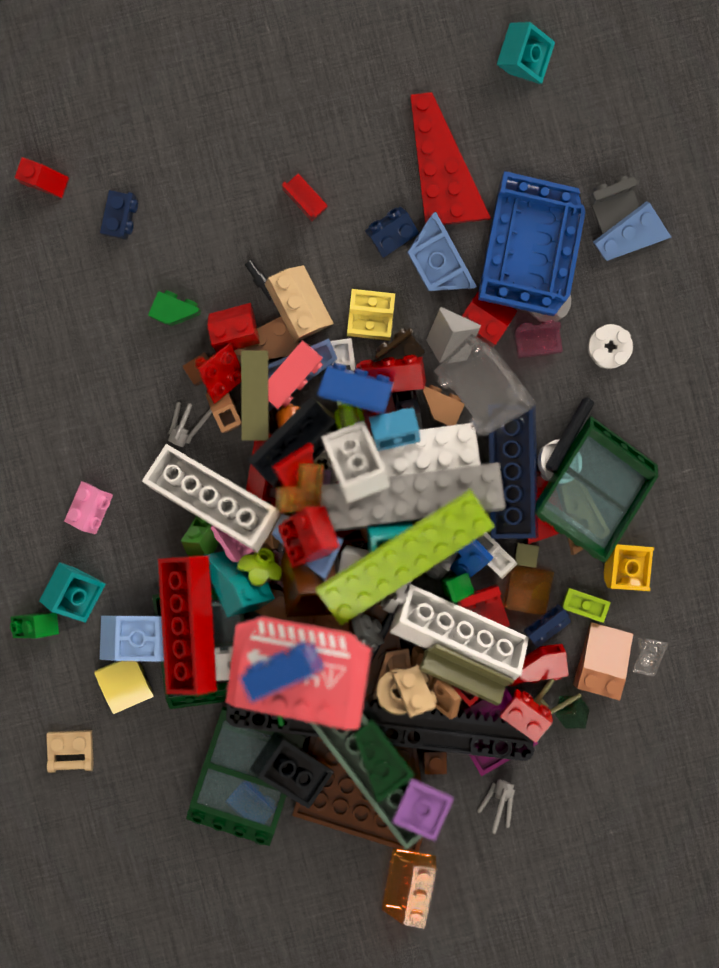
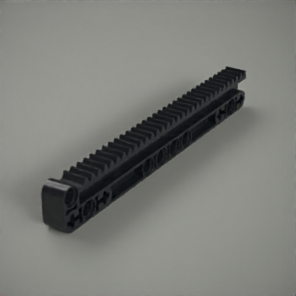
[226,698,534,761]

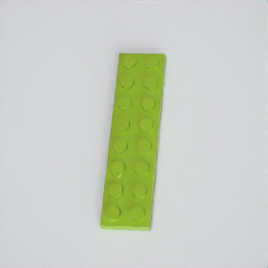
[316,489,494,625]

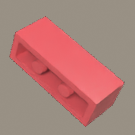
[268,340,323,409]

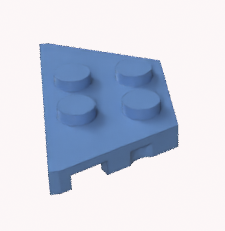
[407,212,477,291]

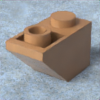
[422,385,465,426]
[205,392,242,434]

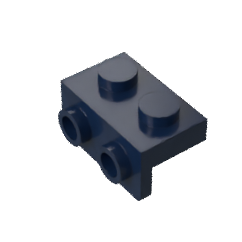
[365,207,419,258]

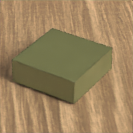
[514,543,539,568]

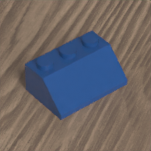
[318,363,394,414]

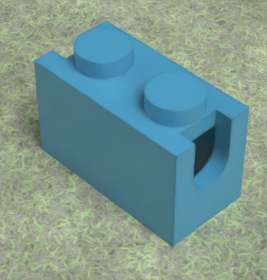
[369,408,420,451]

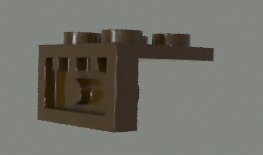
[374,328,425,362]

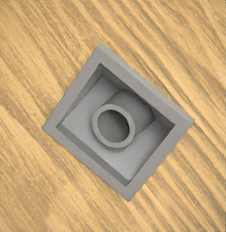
[426,307,481,363]

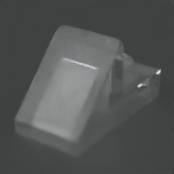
[633,638,668,677]

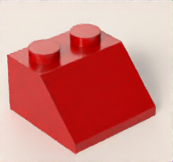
[462,291,517,347]
[207,303,260,352]

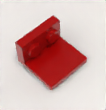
[456,584,510,627]

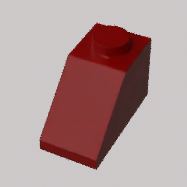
[15,157,69,198]

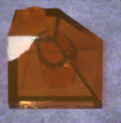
[503,565,554,615]

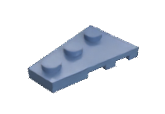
[593,201,671,261]

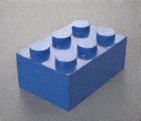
[239,641,324,703]

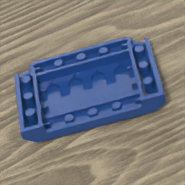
[478,171,586,316]

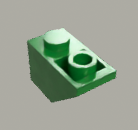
[148,290,201,327]
[10,612,59,638]

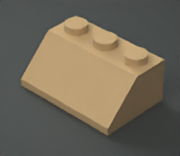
[265,265,334,343]

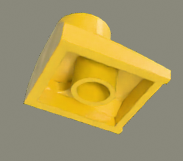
[604,544,654,591]

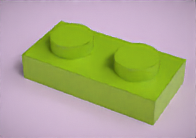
[561,587,611,623]

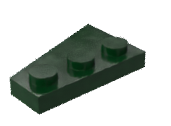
[354,719,414,804]

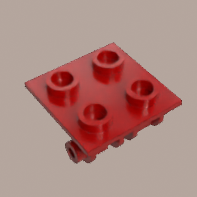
[195,343,241,404]

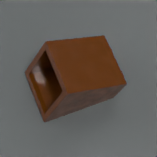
[281,550,337,617]

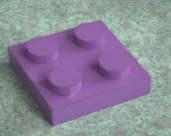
[392,778,453,841]

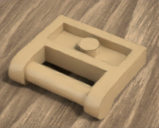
[47,730,93,773]

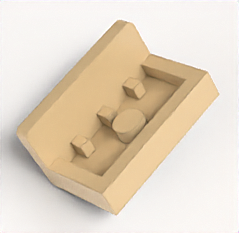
[393,665,437,718]

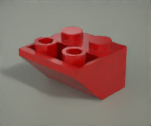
[278,506,340,567]

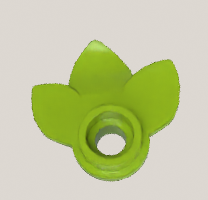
[237,548,282,586]

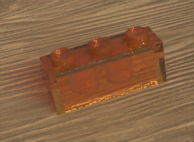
[382,849,437,929]

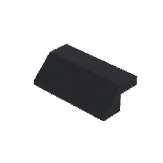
[247,397,341,490]

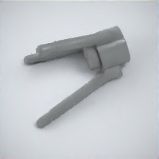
[168,402,212,447]
[477,779,515,834]

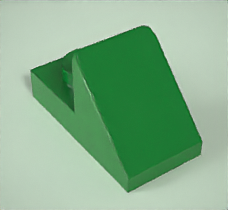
[440,573,474,603]

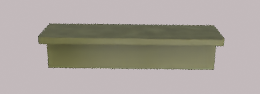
[241,351,269,440]
[419,644,514,706]

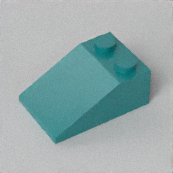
[203,551,275,617]

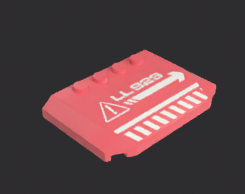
[226,616,372,729]

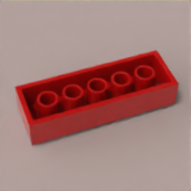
[158,555,217,695]

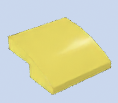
[347,289,395,341]
[95,661,154,714]

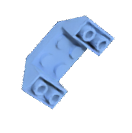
[100,616,164,662]

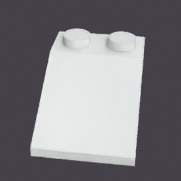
[321,421,390,503]

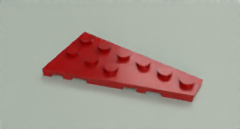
[410,92,491,225]

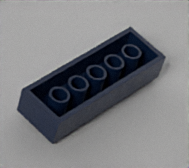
[488,404,538,539]

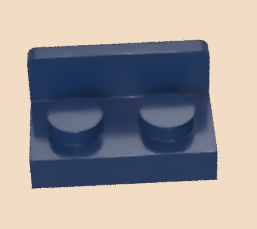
[100,190,138,240]
[523,604,571,647]

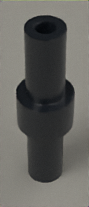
[245,260,272,301]

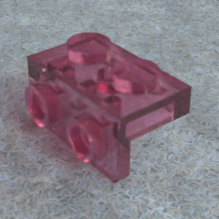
[514,320,563,359]

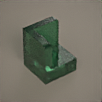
[555,696,589,729]

